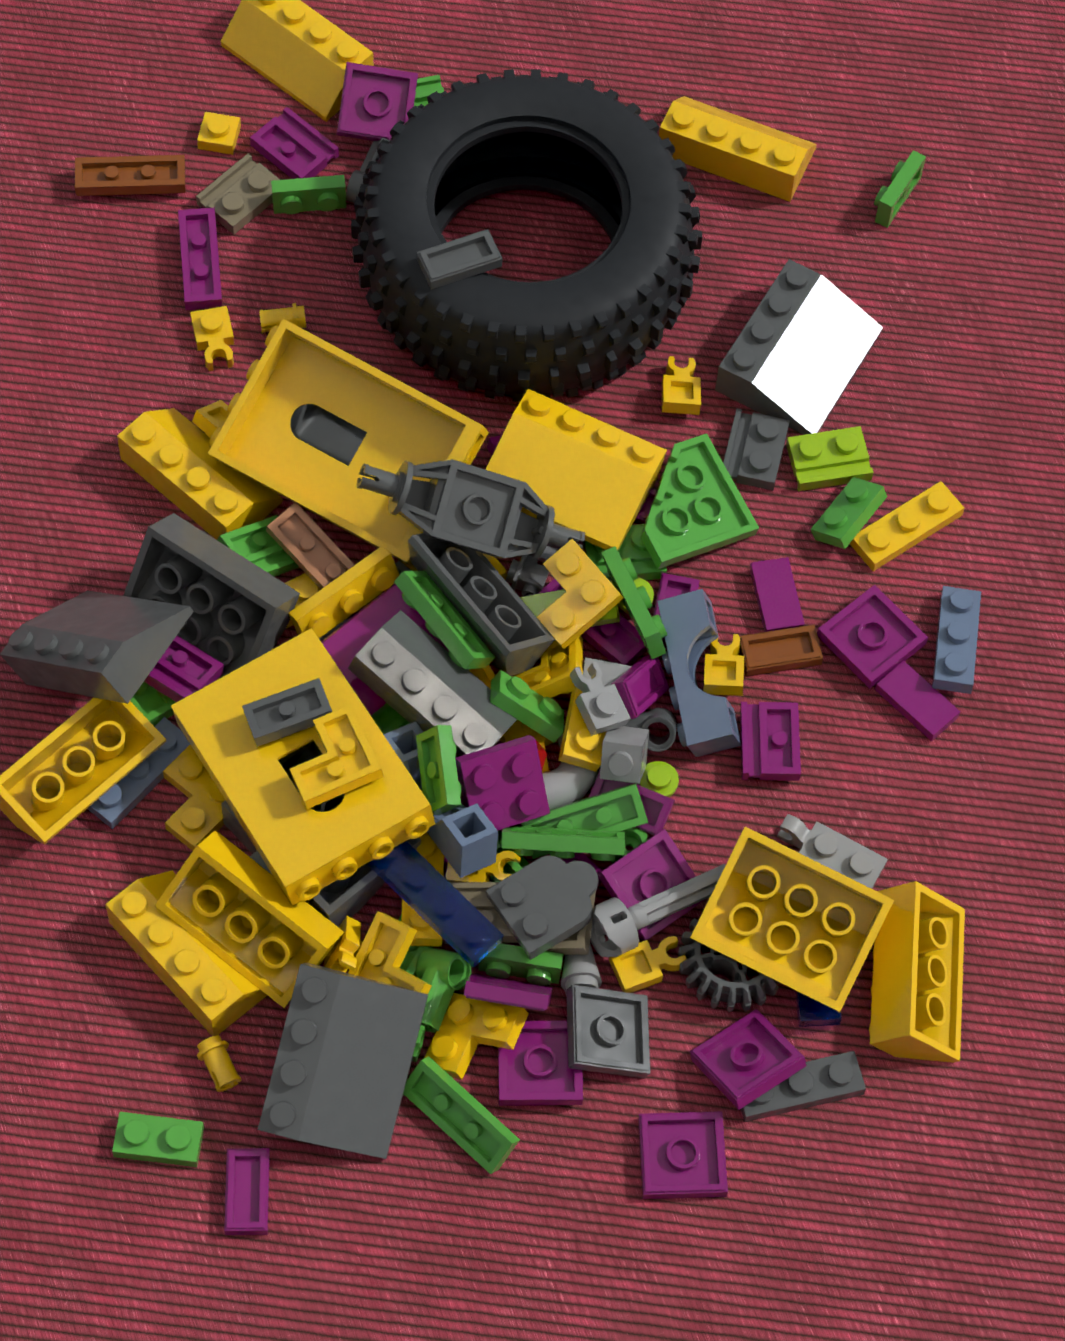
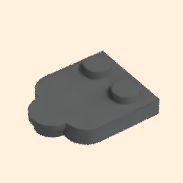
[486,856,598,960]

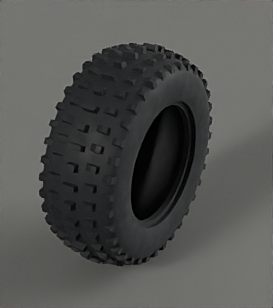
[351,69,702,402]

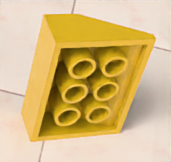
[485,389,667,550]
[690,827,894,1012]

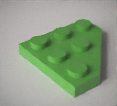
[640,433,759,569]

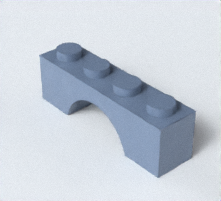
[657,589,742,757]
[383,721,498,878]

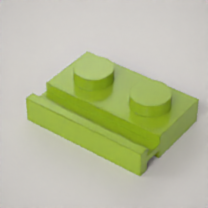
[786,426,874,492]

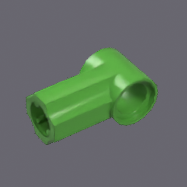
[416,947,471,1033]

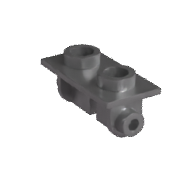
[505,546,558,597]

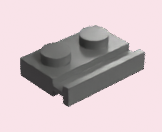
[723,409,790,491]

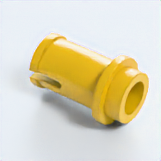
[259,303,307,334]
[197,1035,242,1092]

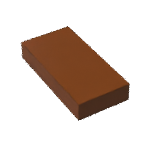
[739,624,823,676]

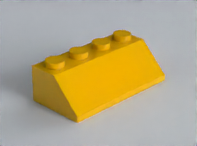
[221,0,374,122]
[659,96,817,202]
[117,408,283,540]
[0,698,166,845]
[155,830,344,1008]
[105,870,267,1036]
[869,881,965,1063]

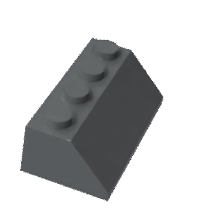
[408,533,555,676]
[348,610,517,758]

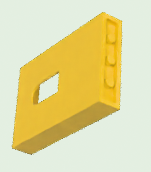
[208,319,489,568]
[171,628,436,906]

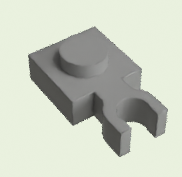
[570,661,631,736]

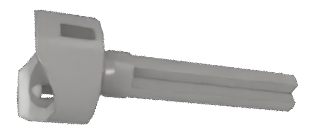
[590,864,725,957]

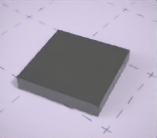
[566,985,650,1078]

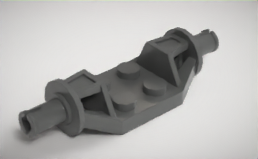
[356,459,585,559]

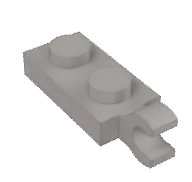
[777,814,888,889]

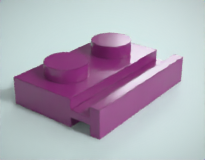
[250,107,339,179]
[144,635,224,702]
[740,702,801,781]

